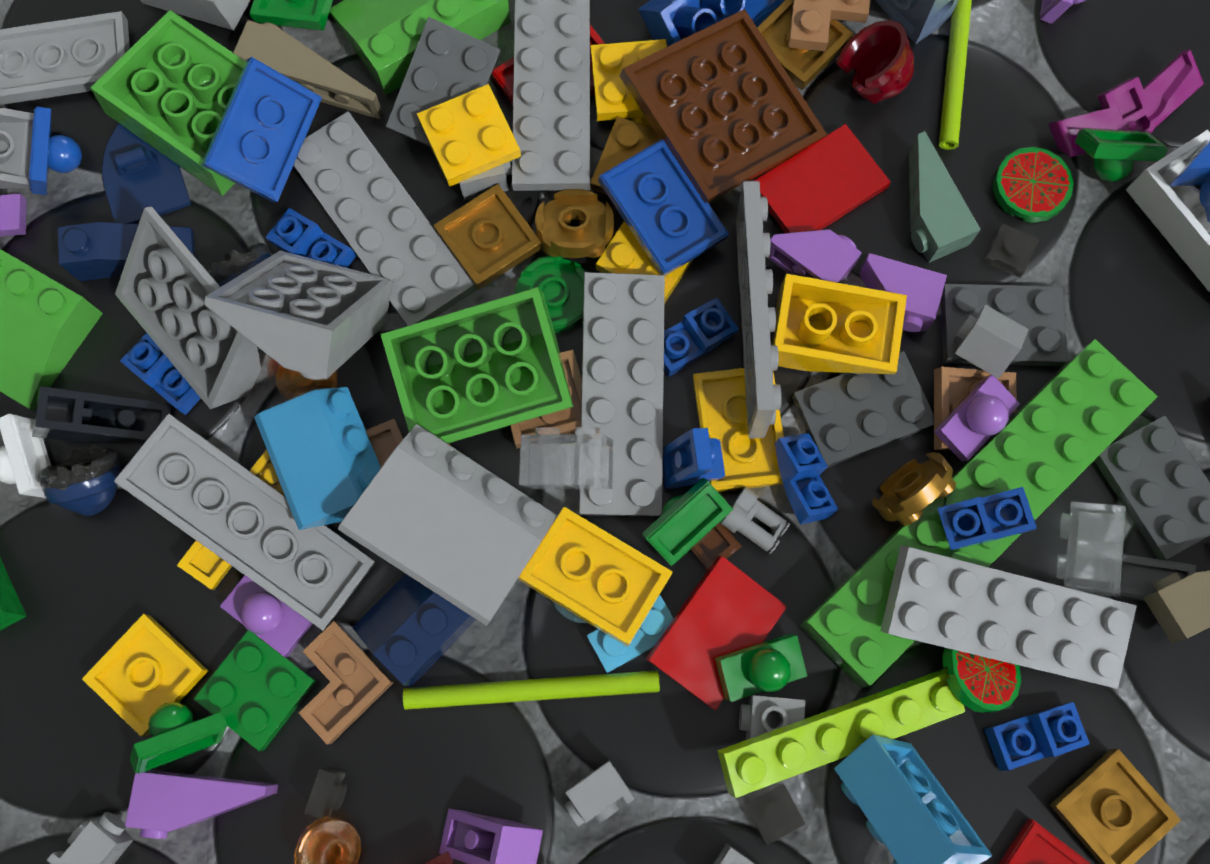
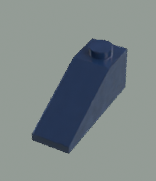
[58,222,195,282]

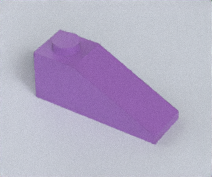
[125,770,278,839]

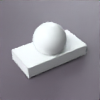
[0,414,54,498]

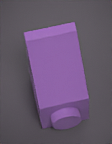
[767,229,862,283]
[859,253,947,332]
[439,808,543,864]

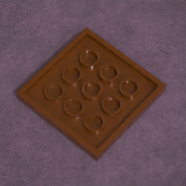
[619,9,827,203]

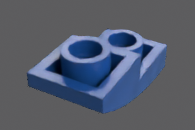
[265,208,357,268]
[664,298,739,377]
[120,333,201,415]
[775,433,839,525]
[937,487,1037,551]
[984,702,1090,771]

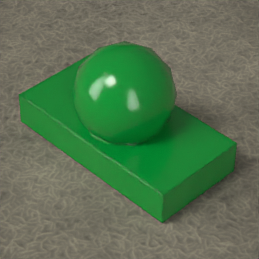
[1075,128,1168,182]
[642,477,733,566]
[715,634,807,702]
[130,702,227,774]

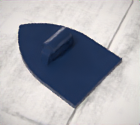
[102,124,192,224]

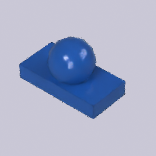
[29,107,82,195]

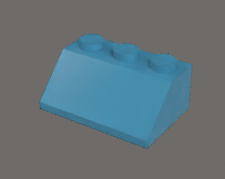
[254,387,381,530]
[834,735,992,864]

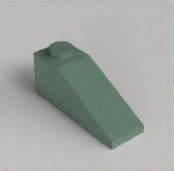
[909,131,981,263]

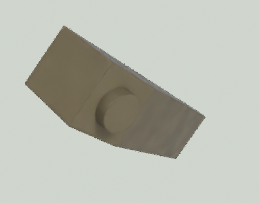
[233,20,383,119]
[1144,571,1210,644]

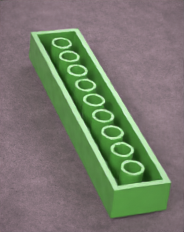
[800,339,1158,688]

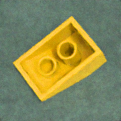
[770,274,907,374]

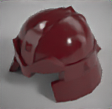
[837,20,914,104]

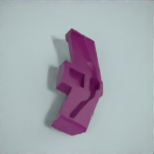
[1049,49,1204,157]

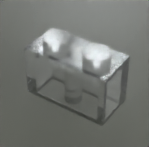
[519,427,613,489]
[1057,502,1126,597]

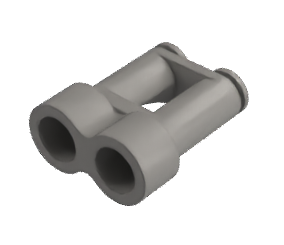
[720,486,790,554]

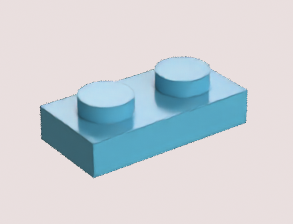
[587,595,674,674]

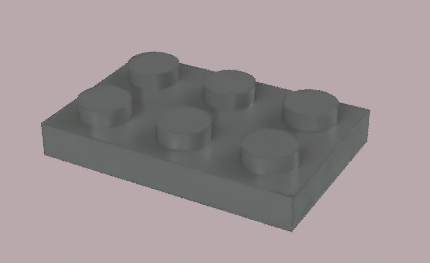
[386,16,500,147]
[941,284,1068,366]
[792,351,934,468]
[1094,416,1210,560]

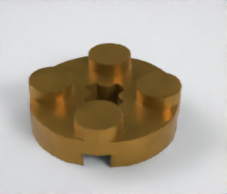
[535,189,614,258]
[872,452,956,526]

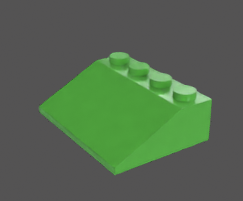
[329,0,511,95]
[90,10,246,196]
[0,249,103,411]
[381,287,573,444]

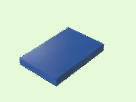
[201,57,322,203]
[598,139,729,276]

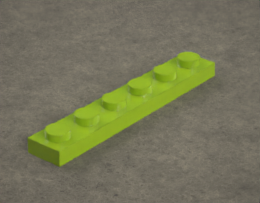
[717,668,965,798]

